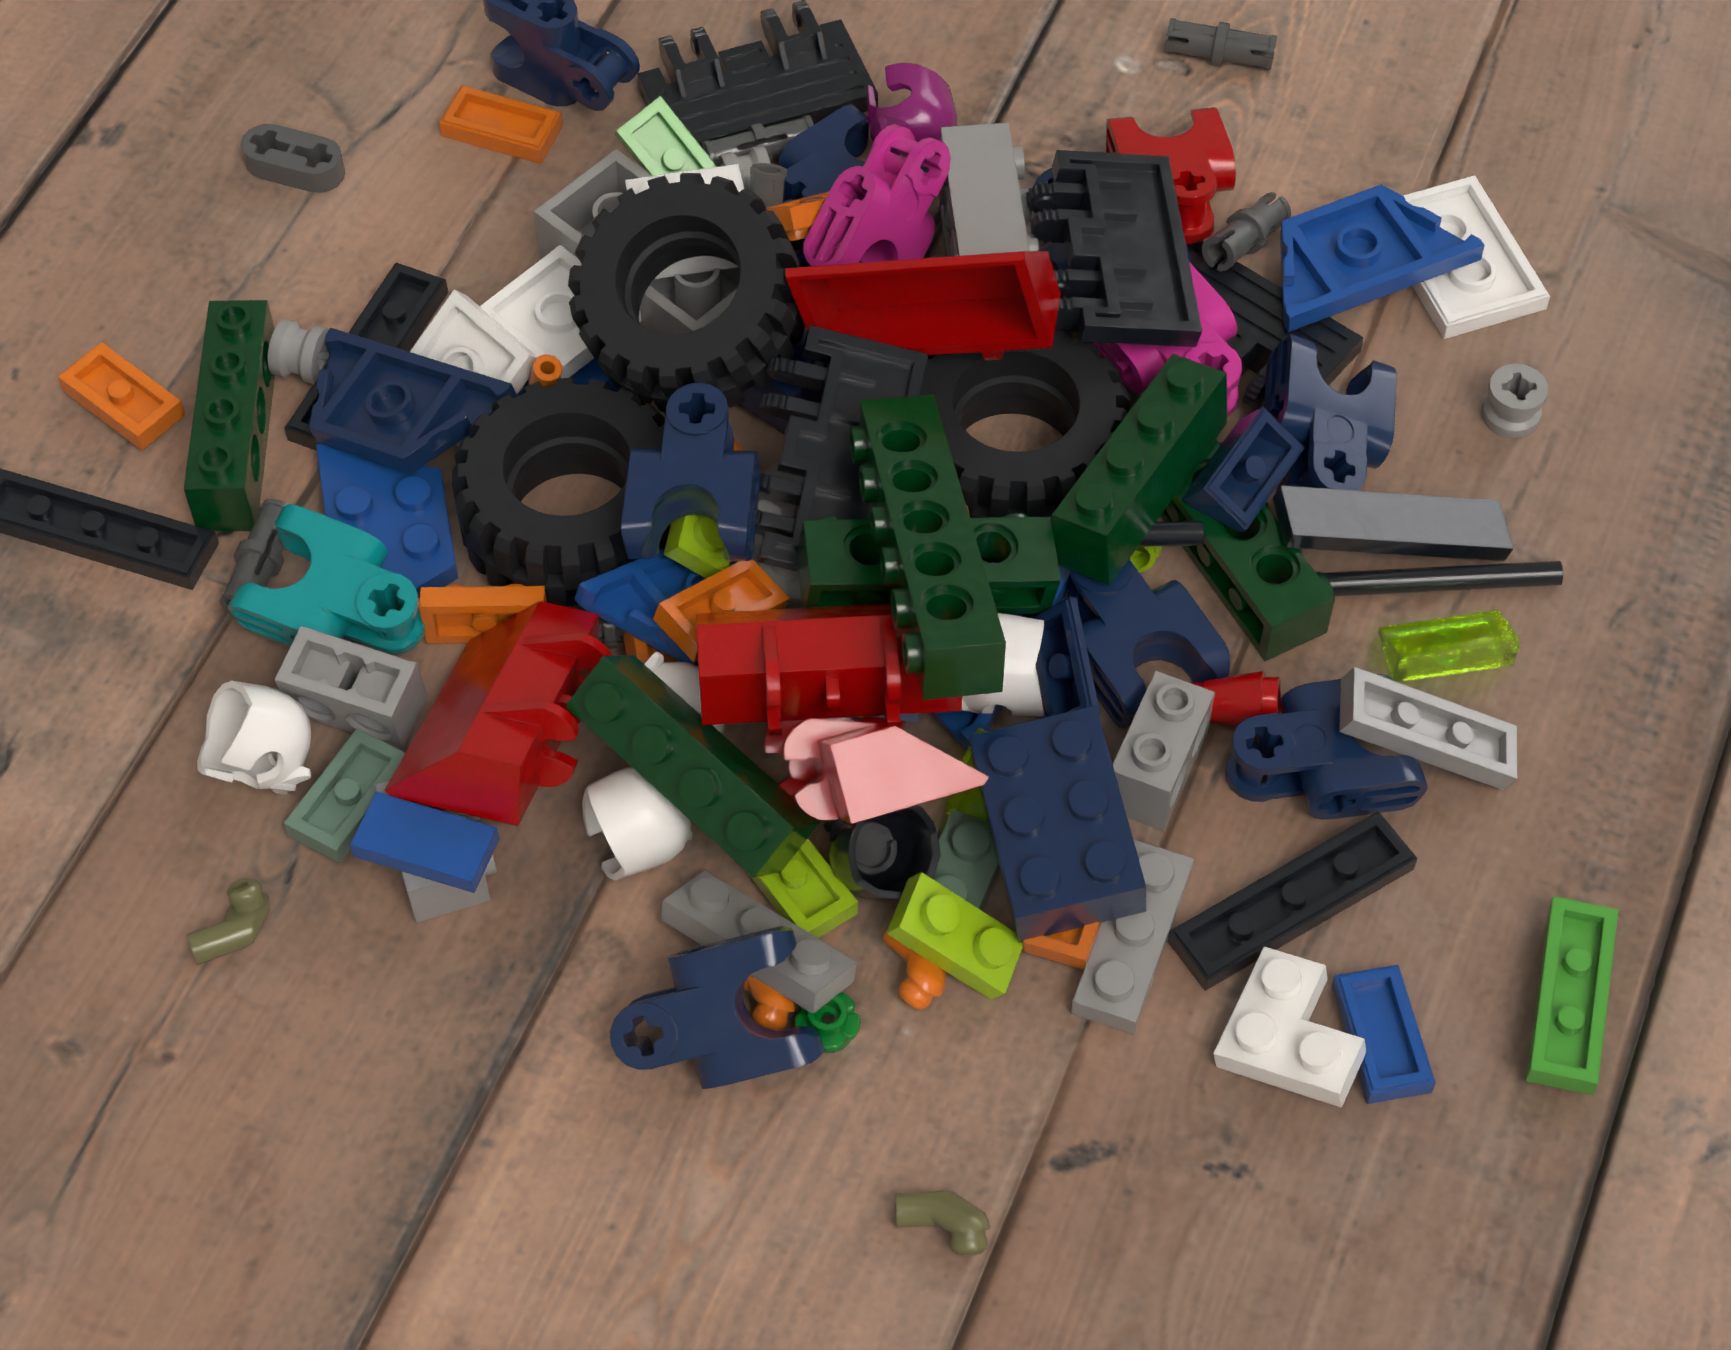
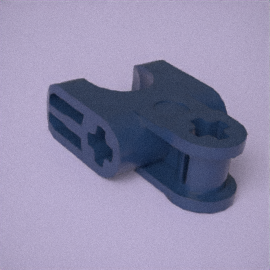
[483,0,640,111]
[778,105,929,251]
[1264,334,1397,491]
[621,382,760,561]
[1068,558,1230,727]
[1225,674,1428,819]
[610,926,825,1089]

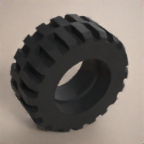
[568,173,805,413]
[920,329,1130,525]
[452,378,671,607]

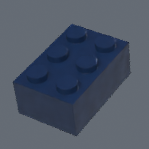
[969,705,1146,942]

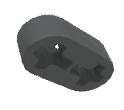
[241,124,345,193]

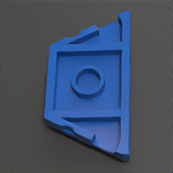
[1280,184,1485,332]
[316,444,458,642]
[574,548,739,666]

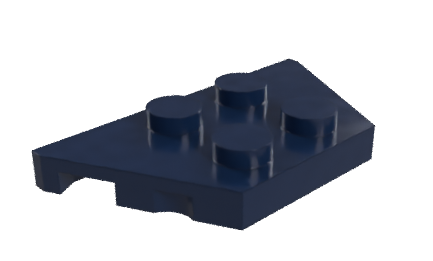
[309,328,517,473]

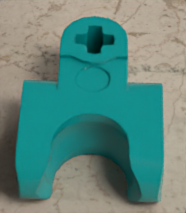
[228,504,425,655]

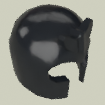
[823,805,941,901]

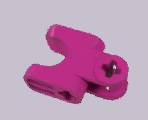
[803,124,951,266]
[1090,262,1242,418]

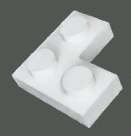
[1213,947,1366,1108]

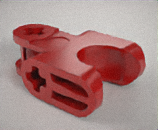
[1106,107,1236,244]

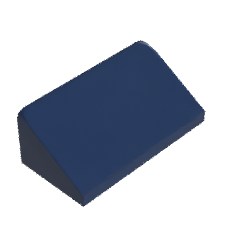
[1182,407,1304,533]
[1033,597,1100,717]

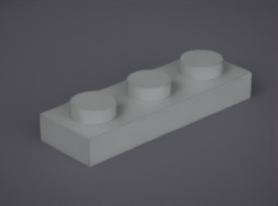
[1339,667,1517,790]
[1071,839,1194,1034]
[661,870,857,1014]

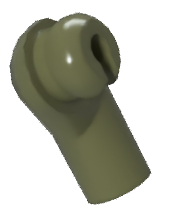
[187,878,270,965]
[895,1191,990,1255]

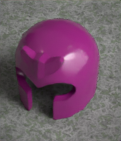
[867,63,957,155]

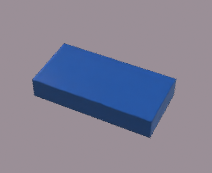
[350,792,500,893]
[1332,965,1436,1104]

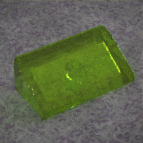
[1378,610,1520,682]

